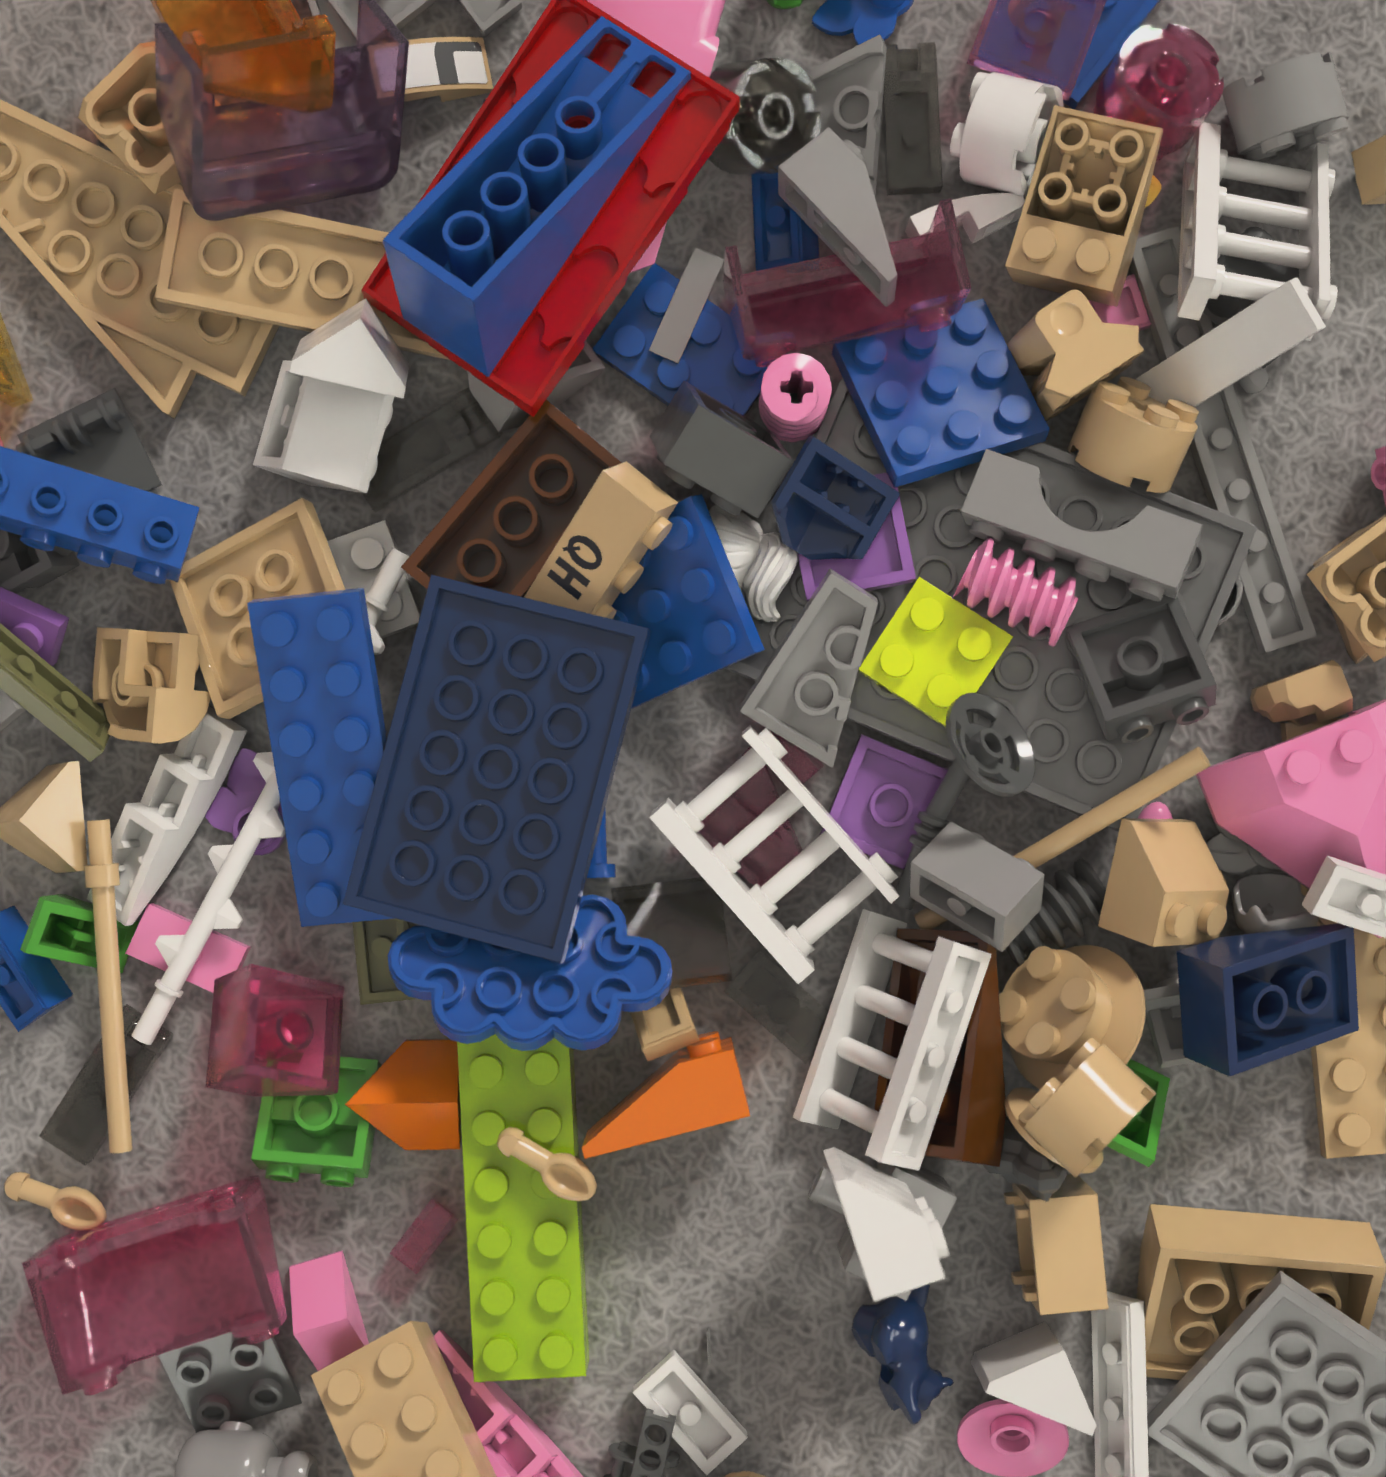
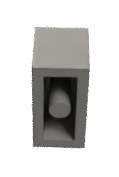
[910,821,1044,952]

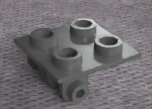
[16,388,162,492]
[157,1311,302,1433]

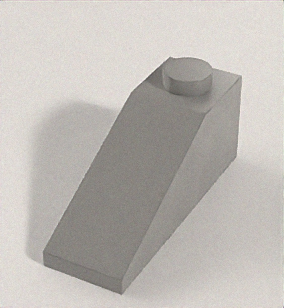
[778,127,897,307]

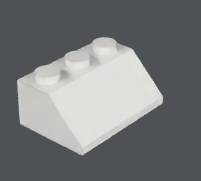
[823,1147,950,1302]

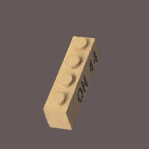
[524,461,678,619]

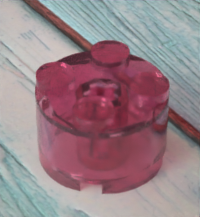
[1093,23,1224,161]

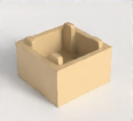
[1004,1174,1108,1315]

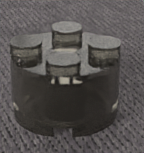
[708,58,821,175]

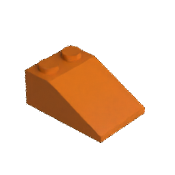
[582,1031,750,1159]

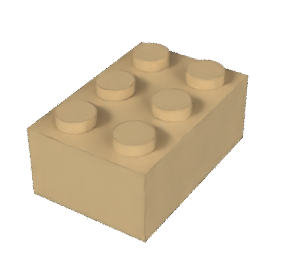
[311,1321,497,1477]

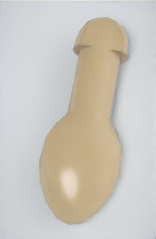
[497,1127,597,1201]
[4,1172,107,1231]

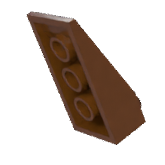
[871,928,1006,1167]

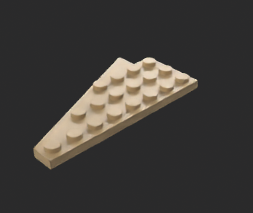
[0,99,279,419]

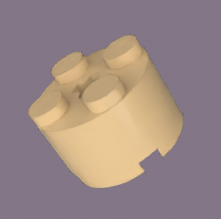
[1067,377,1199,493]
[1018,1038,1156,1178]

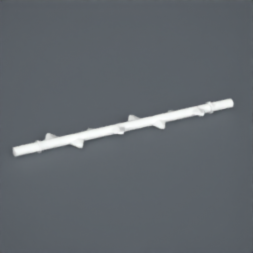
[131,548,409,1045]

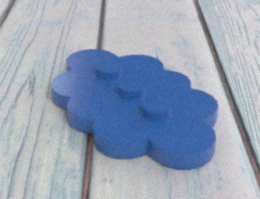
[388,894,672,1051]

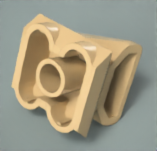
[78,41,234,194]
[1006,290,1145,421]
[1306,514,1386,664]

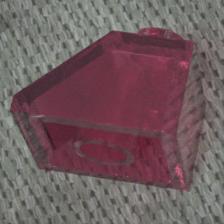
[206,964,344,1097]

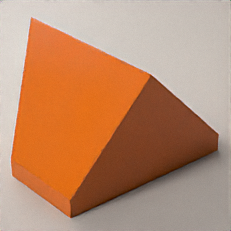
[345,1039,460,1150]

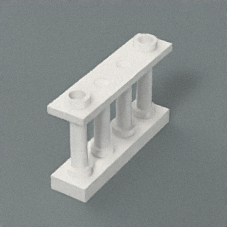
[1177,121,1338,341]
[649,725,899,984]
[793,909,992,1171]

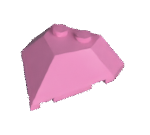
[1196,699,1386,938]

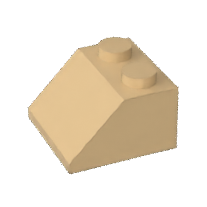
[1098,818,1229,947]

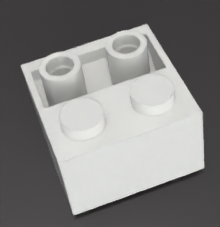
[253,360,394,493]

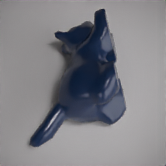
[852,1283,954,1425]

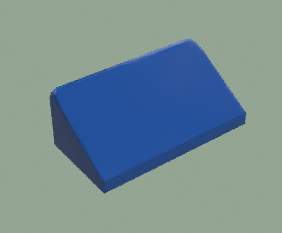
[751,161,820,276]
[0,906,73,1032]

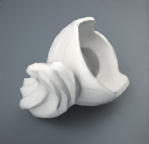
[709,505,798,622]

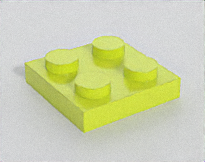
[858,577,1013,728]

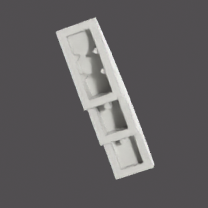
[86,706,247,926]

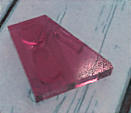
[699,746,803,886]

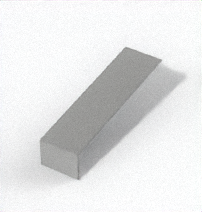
[649,247,725,364]

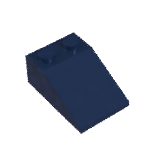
[1176,923,1359,1077]

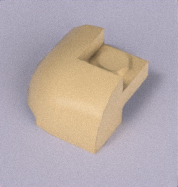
[92,627,211,744]

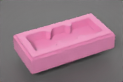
[125,903,251,998]

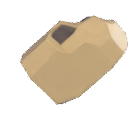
[1250,660,1353,727]

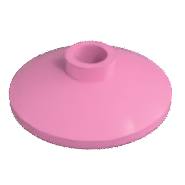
[957,1399,1069,1477]

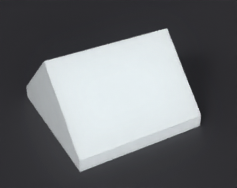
[289,298,409,399]
[971,1322,1097,1436]

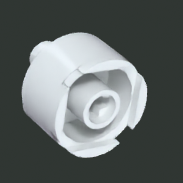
[950,72,1063,198]

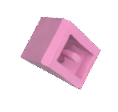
[289,1250,369,1371]

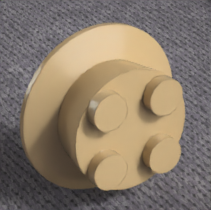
[999,945,1146,1089]

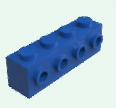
[0,446,200,584]

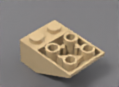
[1005,105,1163,307]

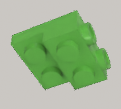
[251,1051,381,1187]

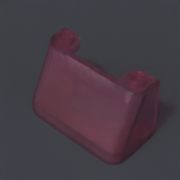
[22,1175,287,1396]

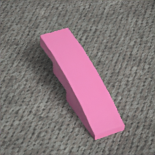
[434,1330,583,1477]

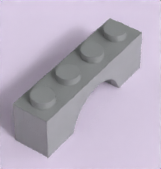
[961,449,1203,601]

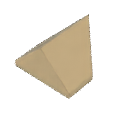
[0,761,88,873]

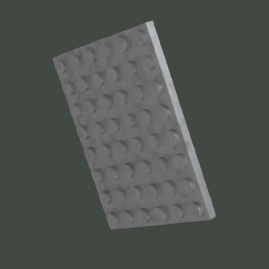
[724,377,1258,831]

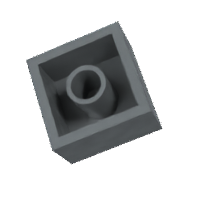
[650,380,794,518]

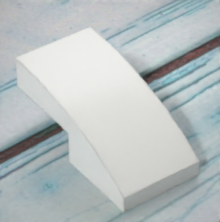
[905,193,1025,250]

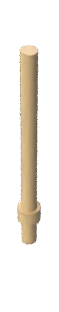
[914,747,1211,930]
[84,819,132,1153]

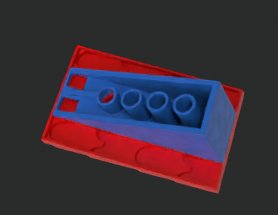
[361,0,740,417]

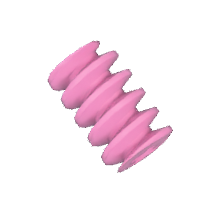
[758,353,832,442]
[952,537,1079,648]

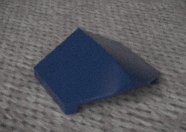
[771,436,900,560]

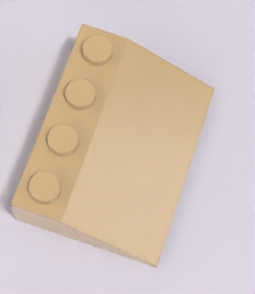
[1137,1204,1386,1380]

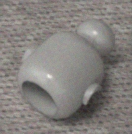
[174,1421,318,1477]

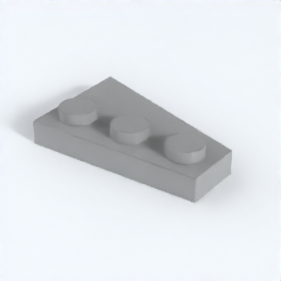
[740,569,878,768]

